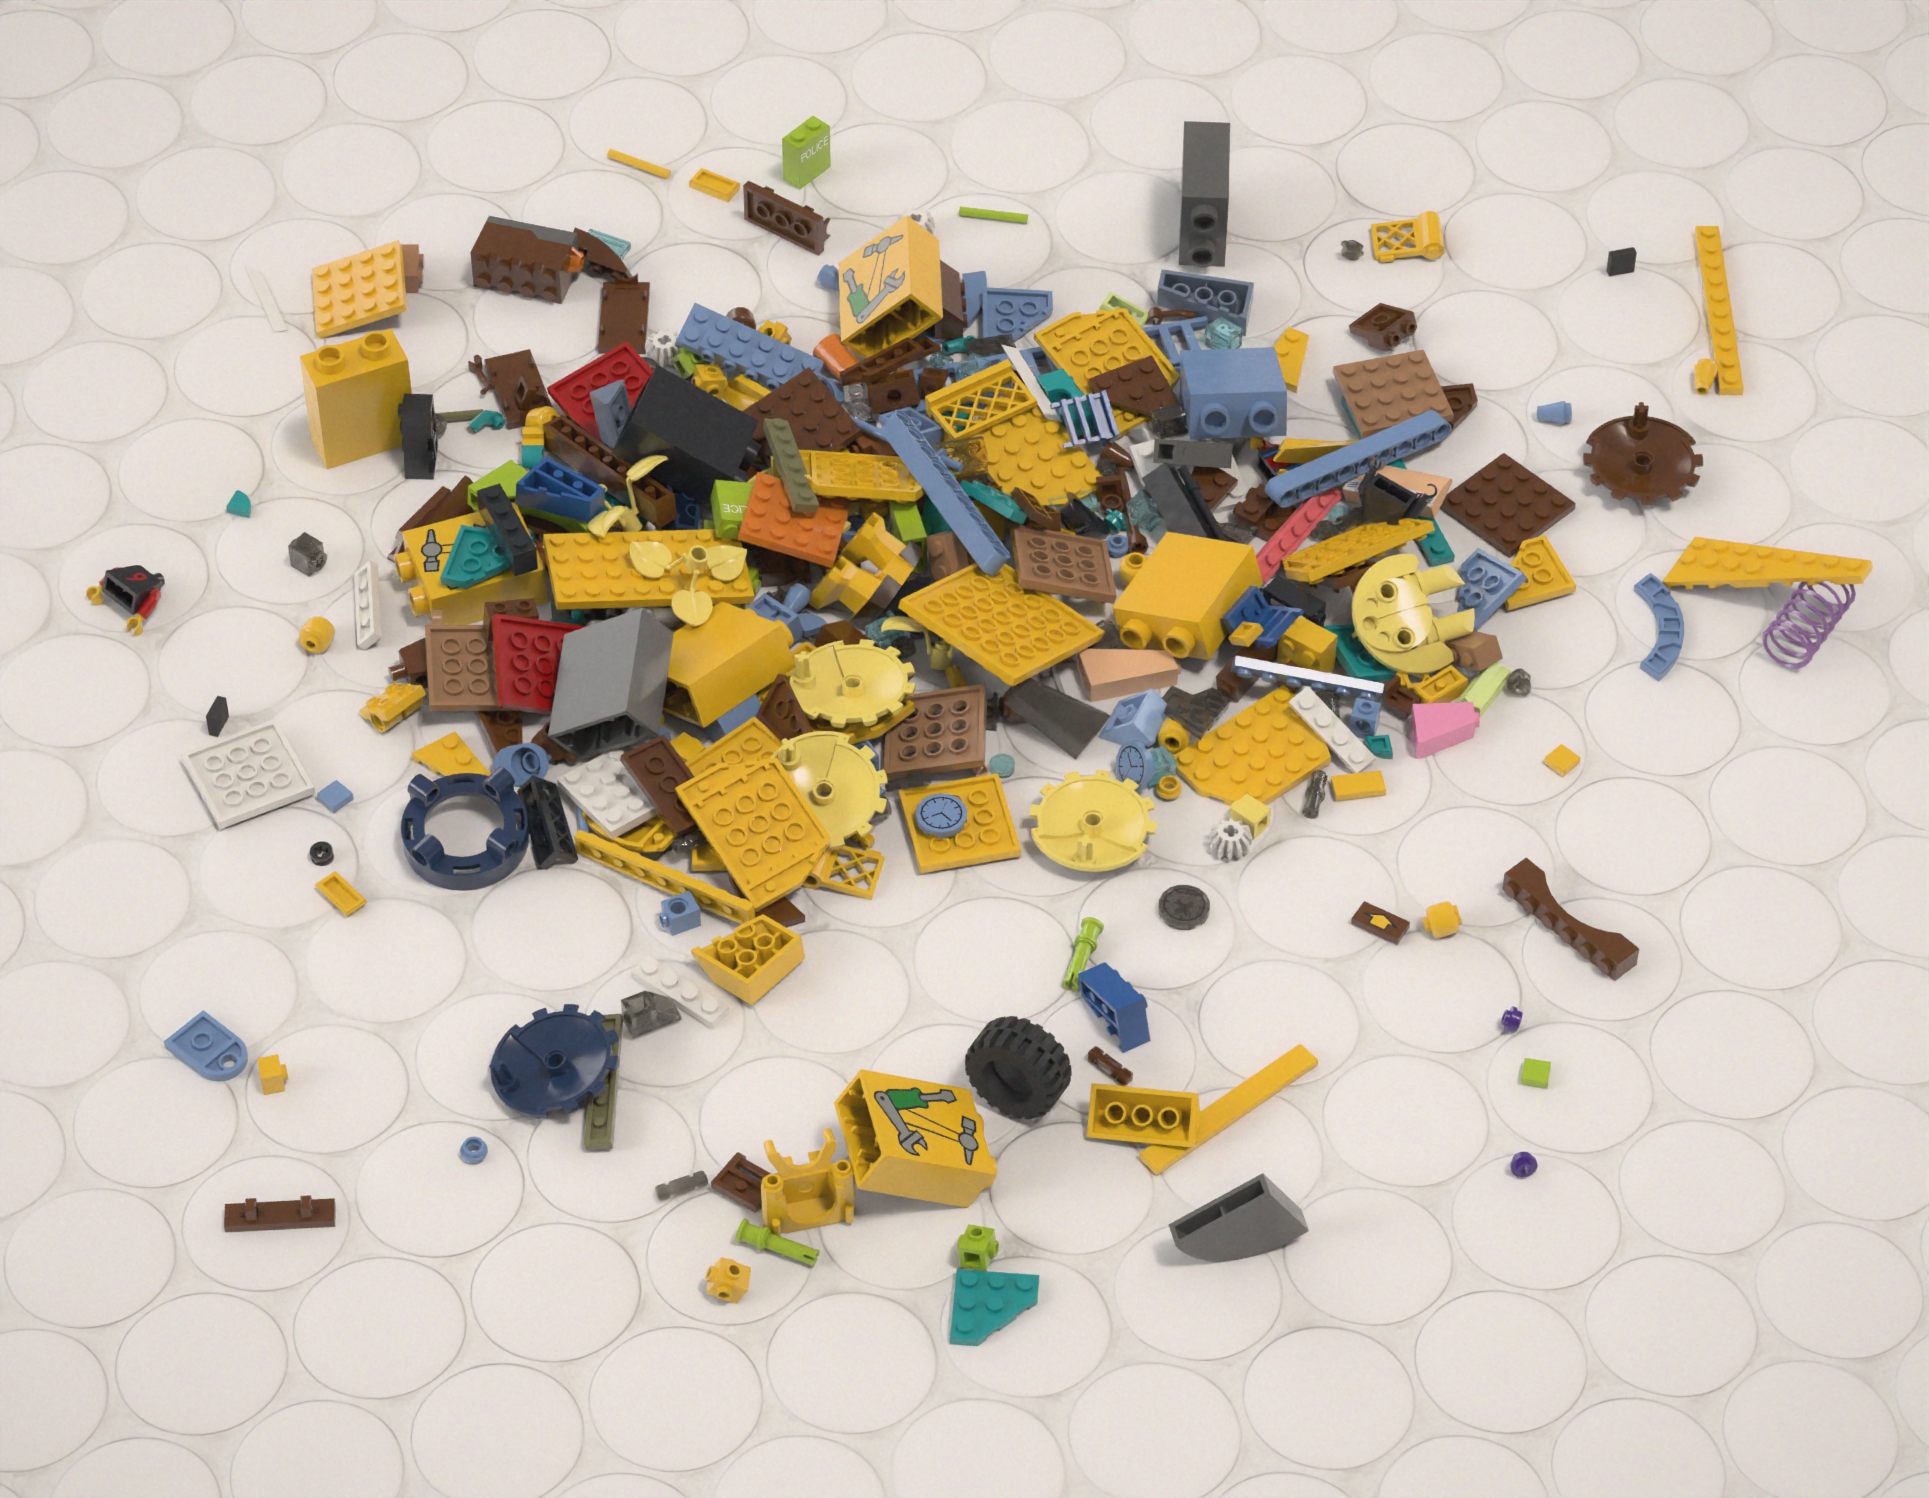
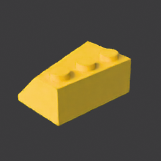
[691,914,805,1005]

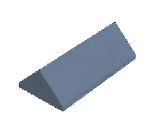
[589,380,631,450]

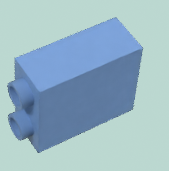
[1180,347,1287,439]

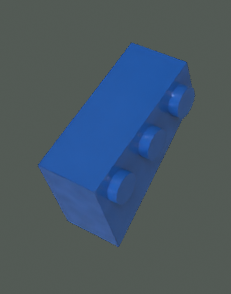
[1078,962,1151,1053]

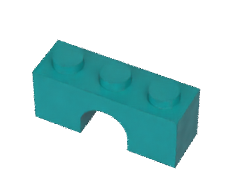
[1037,368,1095,436]

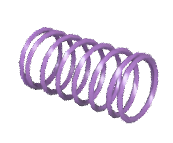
[1762,582,1856,669]

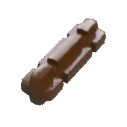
[1087,1046,1133,1086]

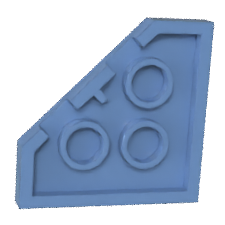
[982,287,1053,347]
[1457,548,1527,630]

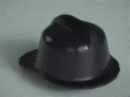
[1059,492,1110,535]

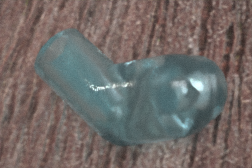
[929,353,953,369]

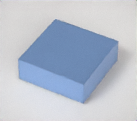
[317,780,354,813]

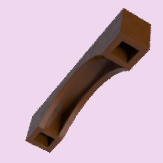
[1502,857,1639,981]

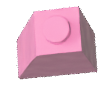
[1411,702,1480,759]

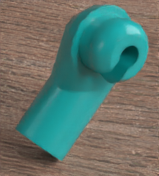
[550,609,586,626]

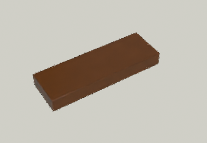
[1011,487,1053,529]

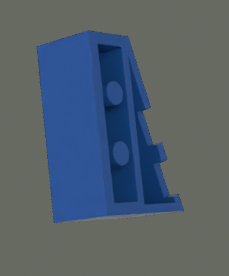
[516,456,605,523]

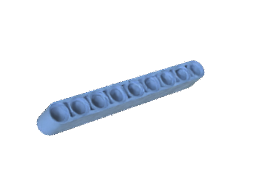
[881,410,1010,576]
[1265,410,1451,508]

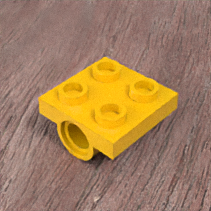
[359,682,426,733]

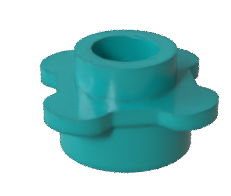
[1103,508,1127,532]

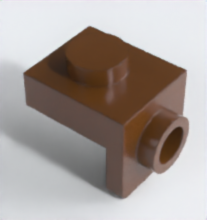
[1381,675,1421,719]

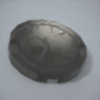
[1158,885,1210,930]

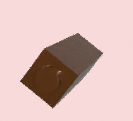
[1216,640,1278,702]

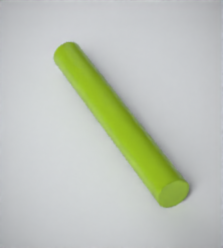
[959,206,1028,223]

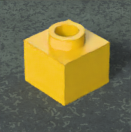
[257,1054,288,1095]

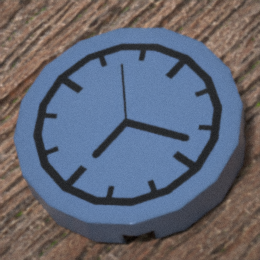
[1116,740,1154,792]
[916,793,967,838]

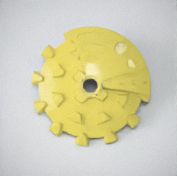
[790,639,915,728]
[770,731,888,849]
[1029,770,1157,872]

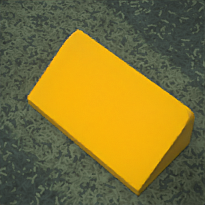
[1413,665,1468,704]

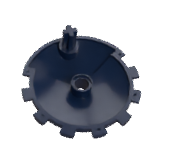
[489,1004,620,1119]

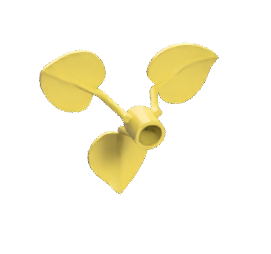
[587,455,669,538]
[629,541,747,627]
[881,616,955,670]

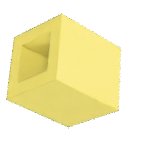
[1229,794,1271,840]

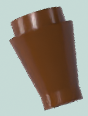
[1100,442,1134,471]

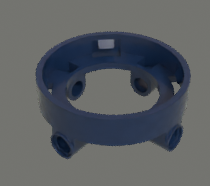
[401,767,529,891]

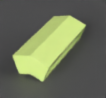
[1456,662,1511,719]

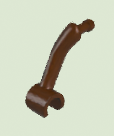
[1148,307,1196,325]
[468,355,494,395]

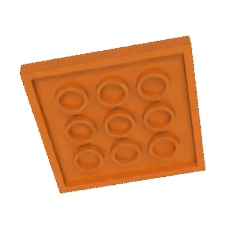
[737,472,851,568]

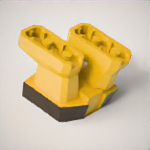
[809,512,924,631]

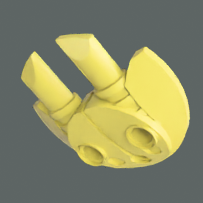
[1352,554,1475,675]

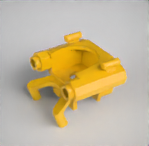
[761,1128,856,1236]

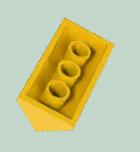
[1087,1083,1201,1148]

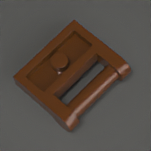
[711,1152,777,1213]

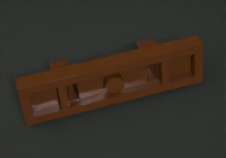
[224,1195,336,1233]

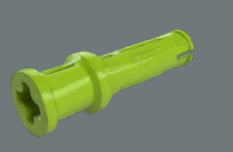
[1062,917,1104,991]
[735,1219,820,1267]

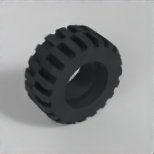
[965,1016,1072,1119]

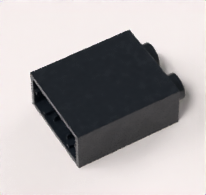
[611,364,761,509]

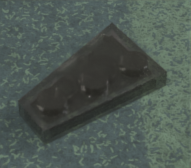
[1164,687,1231,740]

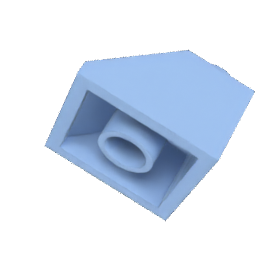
[1099,688,1172,747]

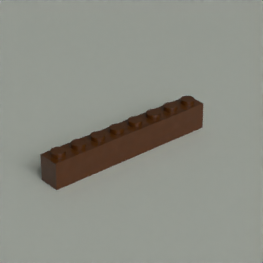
[543,415,678,528]

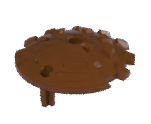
[1583,402,1703,506]

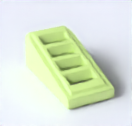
[1099,291,1148,328]

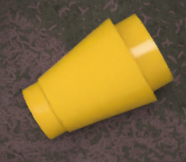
[1694,358,1718,395]

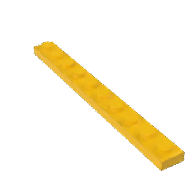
[1695,226,1744,395]

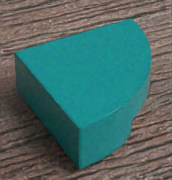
[226,490,251,518]
[1363,734,1393,759]

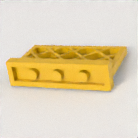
[925,359,1037,443]

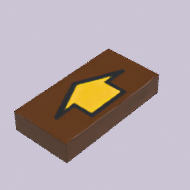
[1351,901,1410,945]

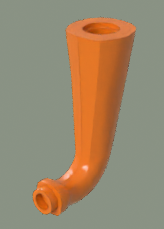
[813,334,905,401]

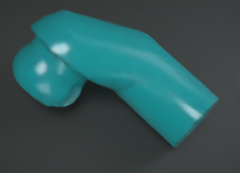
[942,335,978,355]
[468,410,505,433]

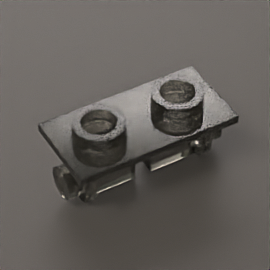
[965,334,1016,360]

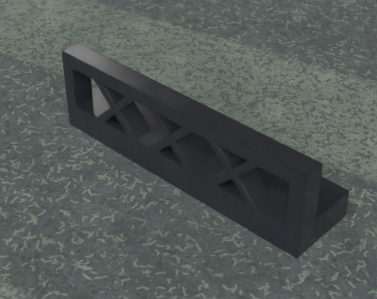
[517,775,578,869]

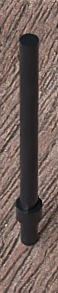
[1177,465,1228,542]

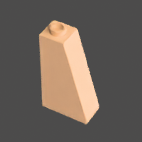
[1077,649,1181,702]

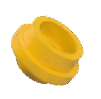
[1156,775,1182,799]

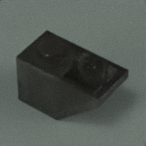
[621,991,682,1038]

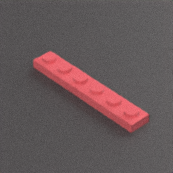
[1256,486,1343,585]

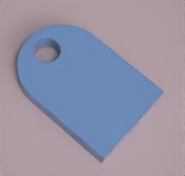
[164,1010,248,1081]

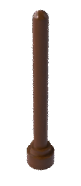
[1116,467,1148,554]

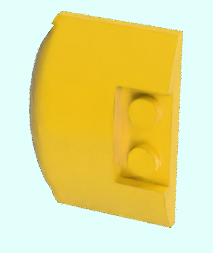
[582,811,676,853]

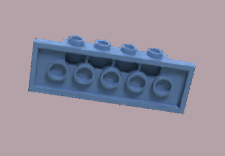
[675,303,824,391]

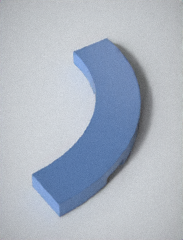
[912,271,987,346]
[1634,573,1684,682]

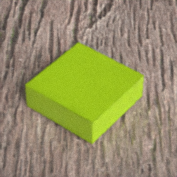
[1521,1058,1551,1088]

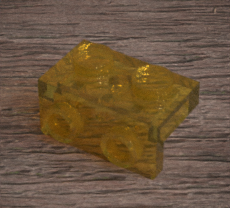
[936,436,988,478]

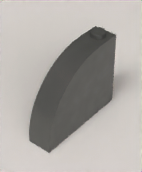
[1169,1173,1309,1261]

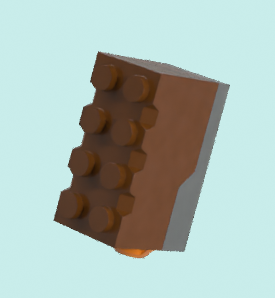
[470,216,585,304]

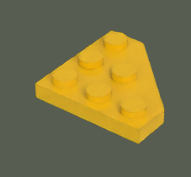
[1504,535,1576,611]

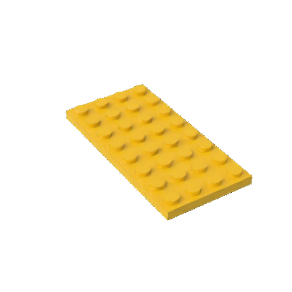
[543,529,754,610]

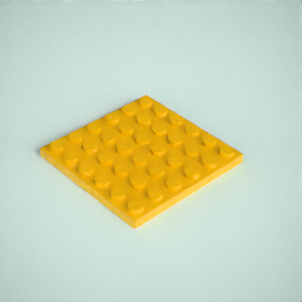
[898,563,1105,687]

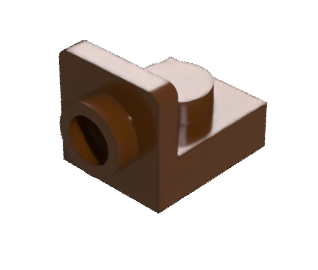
[919,367,948,399]

